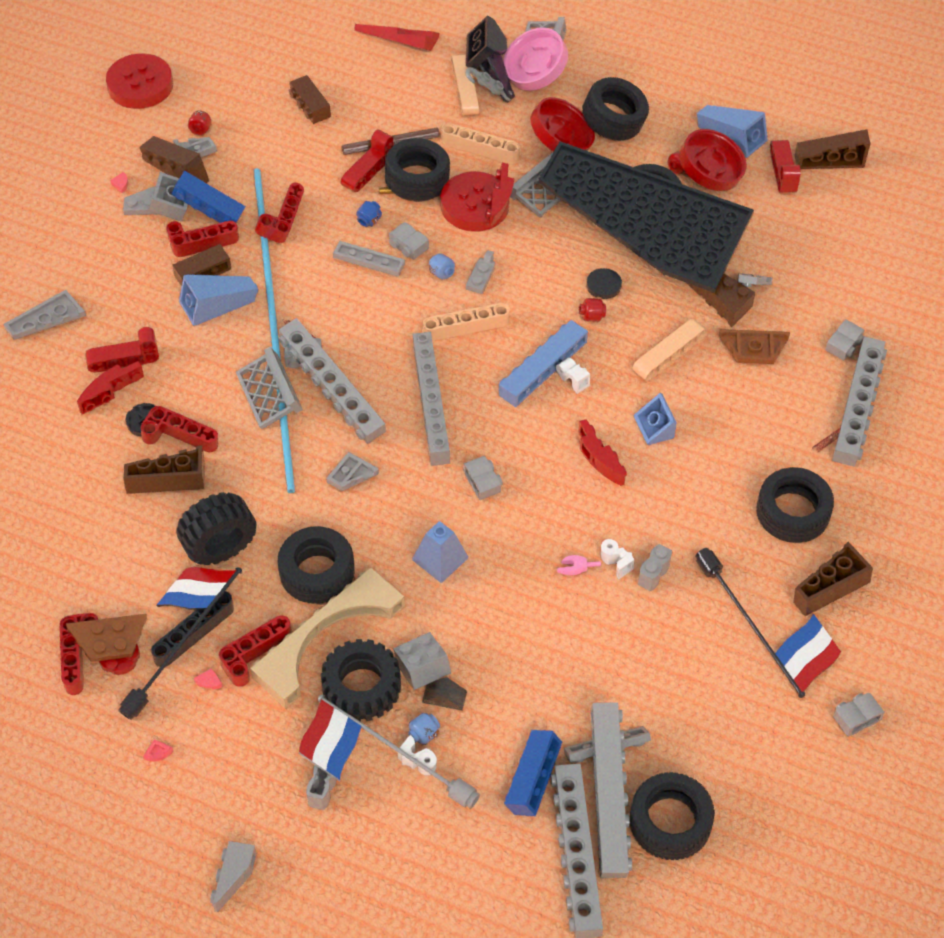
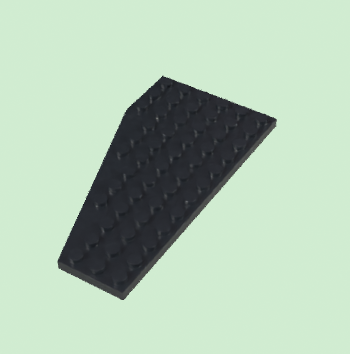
[538,142,754,293]

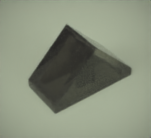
[422,677,467,711]

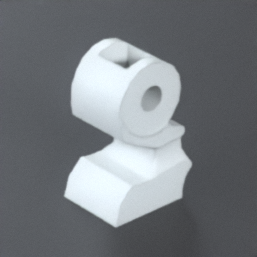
[556,358,590,394]
[601,539,635,580]
[398,735,437,776]

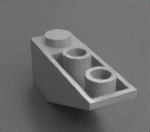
[210,841,257,912]

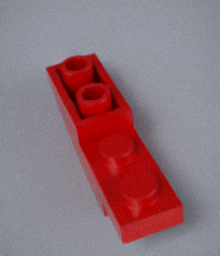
[485,163,514,226]
[77,361,144,415]
[579,419,627,486]

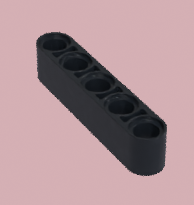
[151,591,234,667]

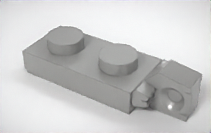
[466,250,495,294]

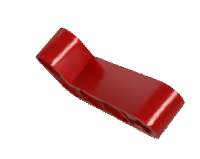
[341,129,394,192]
[770,140,801,193]
[255,182,304,243]
[166,221,239,257]
[85,327,159,373]
[141,406,218,452]
[59,613,99,695]
[219,615,292,687]

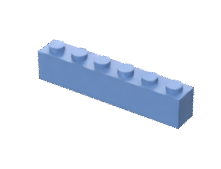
[499,320,588,408]

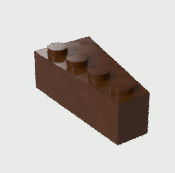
[795,129,871,169]
[139,136,210,183]
[687,274,755,327]
[123,445,205,494]
[793,542,873,616]

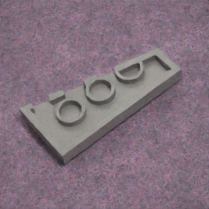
[3,290,86,340]

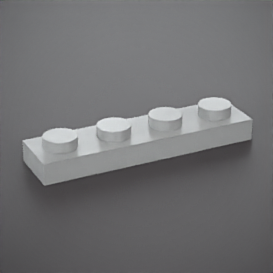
[333,241,405,277]
[564,726,651,763]

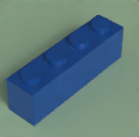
[171,171,246,223]
[504,730,562,817]

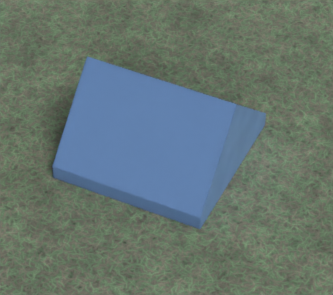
[633,393,677,445]

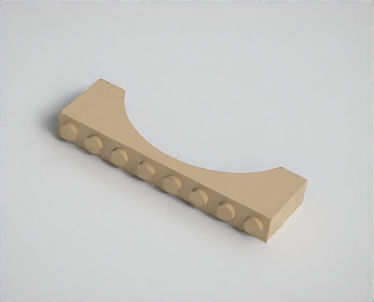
[250,568,405,709]

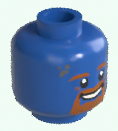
[356,201,382,227]

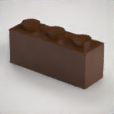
[289,75,331,124]
[172,244,232,287]

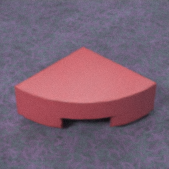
[110,172,128,193]
[194,668,223,690]
[143,739,173,761]

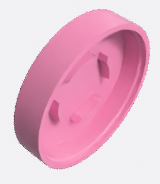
[503,28,568,91]

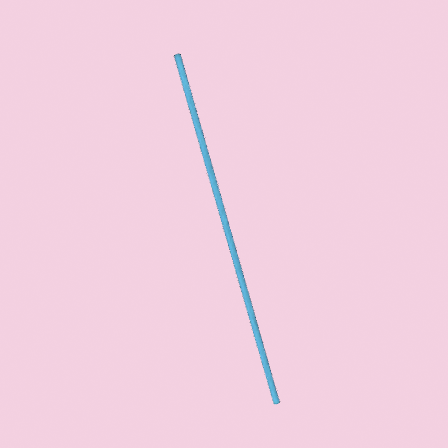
[254,168,295,493]

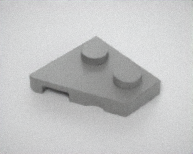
[173,137,217,157]
[123,186,157,215]
[738,273,773,287]
[326,452,379,491]

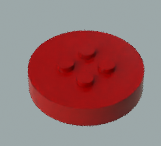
[106,53,173,109]
[530,97,595,152]
[679,129,747,191]
[441,171,510,232]

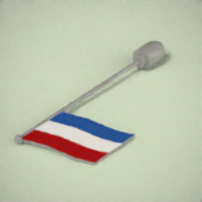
[299,695,480,809]

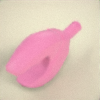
[557,555,601,575]

